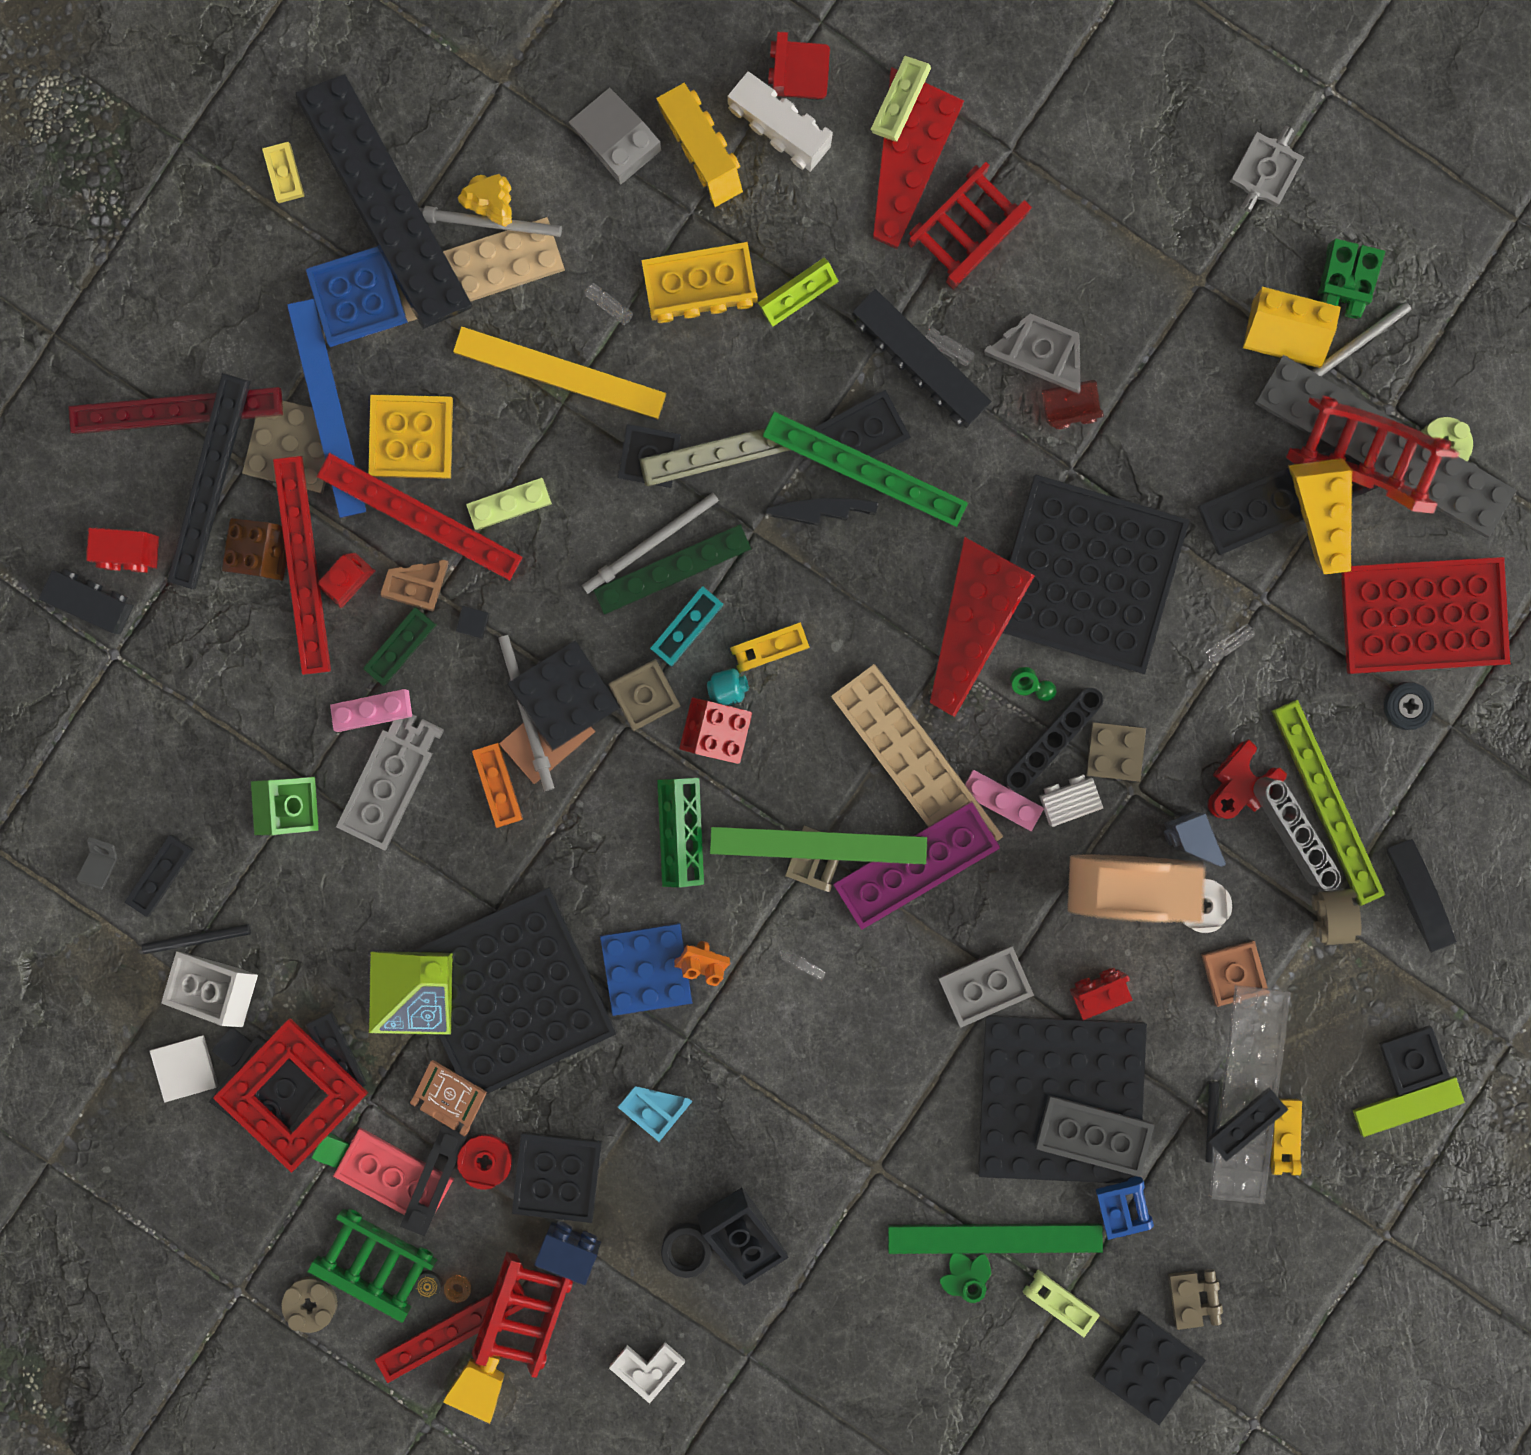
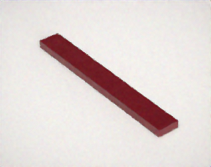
[68,387,283,434]

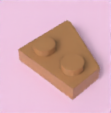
[380,560,449,612]

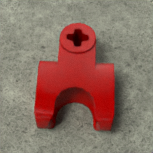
[1207,739,1287,819]

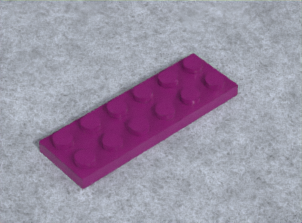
[833,801,1000,930]

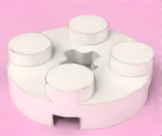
[1182,878,1232,933]

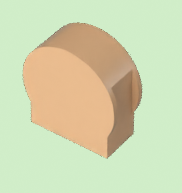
[1068,855,1205,923]

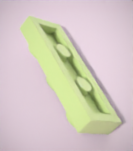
[871,56,931,142]
[466,478,552,531]

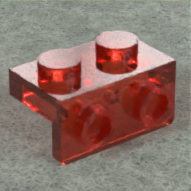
[1042,380,1104,429]

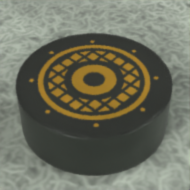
[414,1271,442,1300]

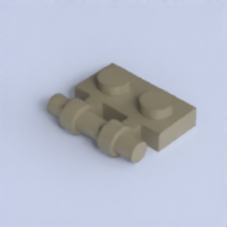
[1168,1269,1223,1330]

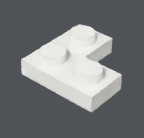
[609,1343,685,1403]

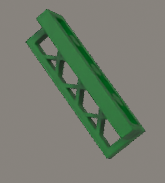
[657,778,704,887]

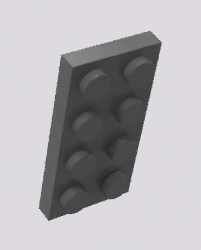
[1035,1095,1155,1177]

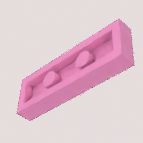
[330,689,412,732]
[965,770,1044,832]

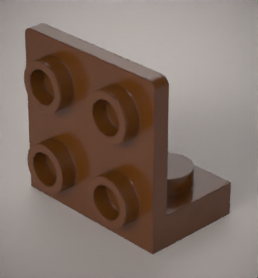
[222,518,287,581]

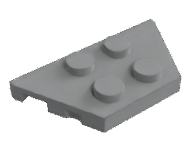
[984,313,1081,394]

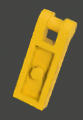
[730,622,810,673]
[1271,1099,1302,1175]

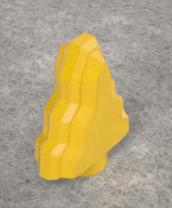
[458,174,512,227]

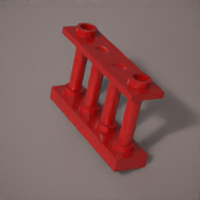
[908,162,1032,289]
[471,1252,573,1378]

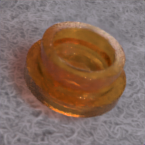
[444,1275,471,1303]

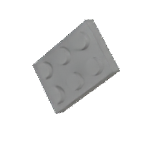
[938,945,1034,1028]

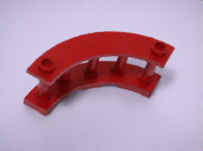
[1286,396,1459,514]

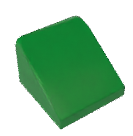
[311,1133,350,1168]

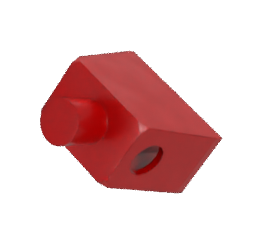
[318,553,375,608]

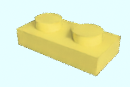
[262,142,305,203]

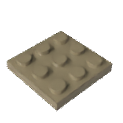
[242,400,326,494]

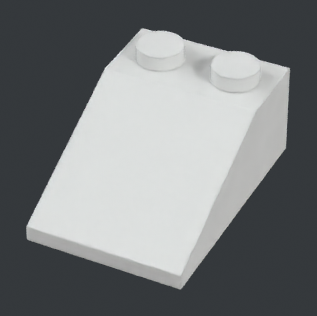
[161,951,258,1027]

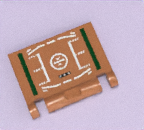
[410,1060,487,1136]

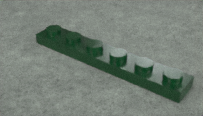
[594,524,751,615]

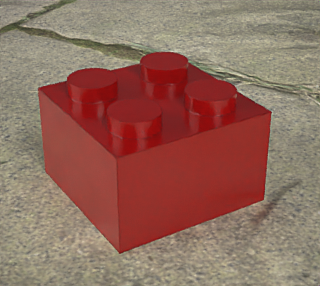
[87,528,159,573]

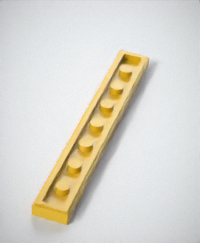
[453,326,666,420]

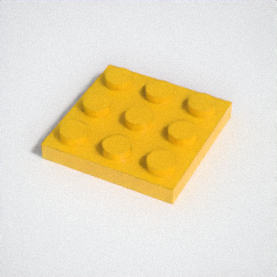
[369,395,453,479]

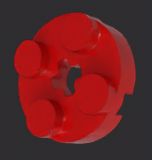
[457,1134,512,1190]

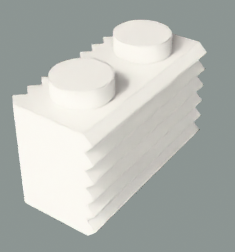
[1039,774,1103,827]

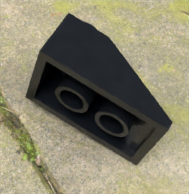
[697,1187,789,1286]

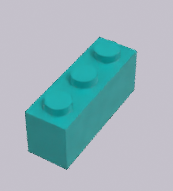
[650,586,724,666]

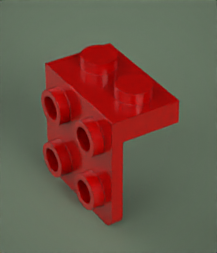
[768,32,830,99]

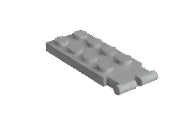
[336,714,444,850]

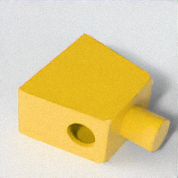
[443,1355,505,1424]

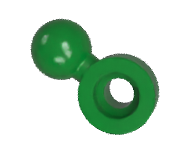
[1010,667,1056,701]

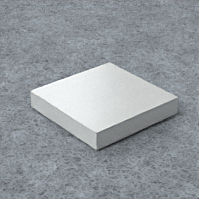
[150,1035,218,1103]

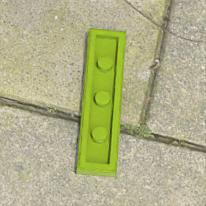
[1353,1076,1465,1137]

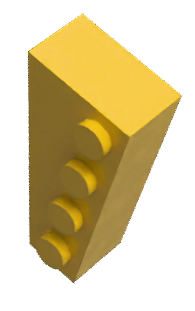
[656,82,743,207]
[1288,459,1352,574]

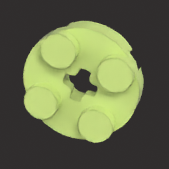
[1421,417,1473,462]

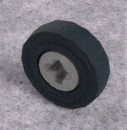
[1384,682,1434,730]

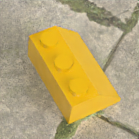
[1243,287,1341,368]

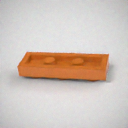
[472,743,523,828]

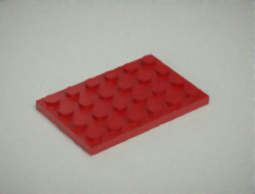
[1341,557,1510,674]

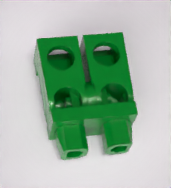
[1317,238,1386,319]

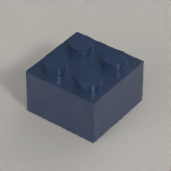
[534,1222,601,1286]

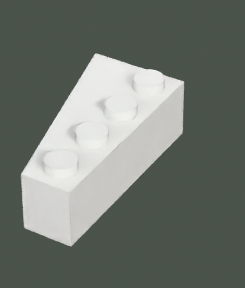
[727,71,833,172]

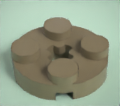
[282,1276,337,1333]

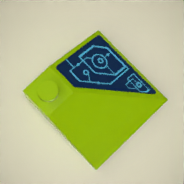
[369,951,452,1034]

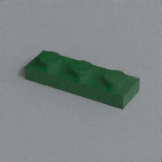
[363,607,437,686]

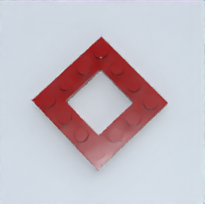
[213,1018,368,1173]

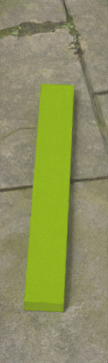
[1271,700,1385,906]

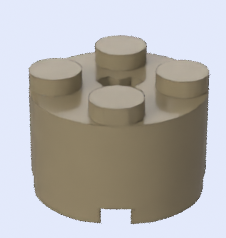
[1312,889,1361,945]

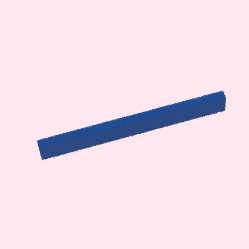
[287,299,367,518]

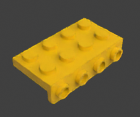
[641,242,758,323]

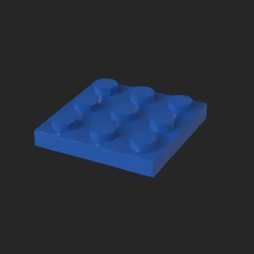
[306,247,408,347]
[600,923,692,1016]

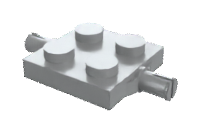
[1230,126,1304,212]

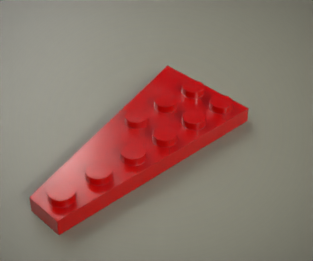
[873,67,964,249]
[930,537,1035,716]

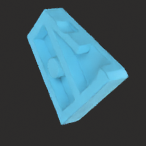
[618,1086,692,1142]

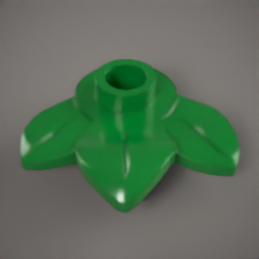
[940,1253,991,1303]

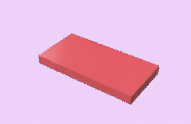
[333,1127,454,1215]

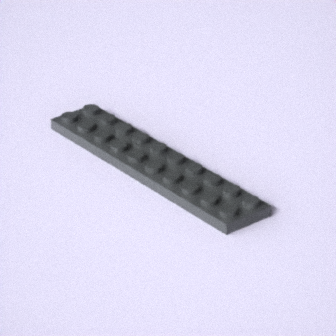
[1254,355,1517,538]

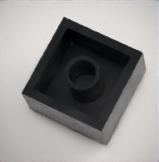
[617,424,681,488]

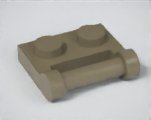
[785,825,839,892]

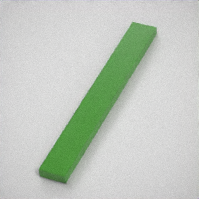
[710,827,927,864]

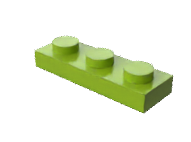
[758,257,839,327]

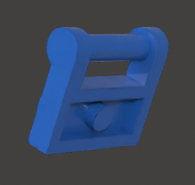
[1095,1176,1154,1240]

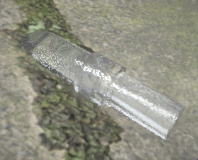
[779,949,826,981]

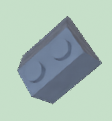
[1164,812,1226,866]

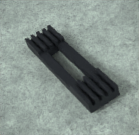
[400,1124,468,1237]

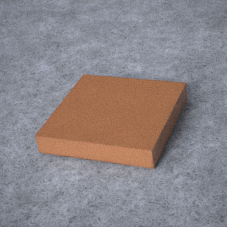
[1201,940,1269,1007]

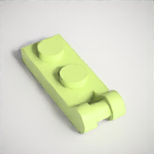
[1022,1270,1100,1337]

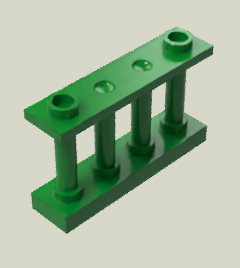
[307,1208,438,1323]

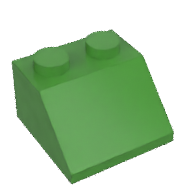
[251,777,319,835]

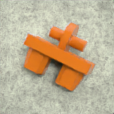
[674,941,730,986]

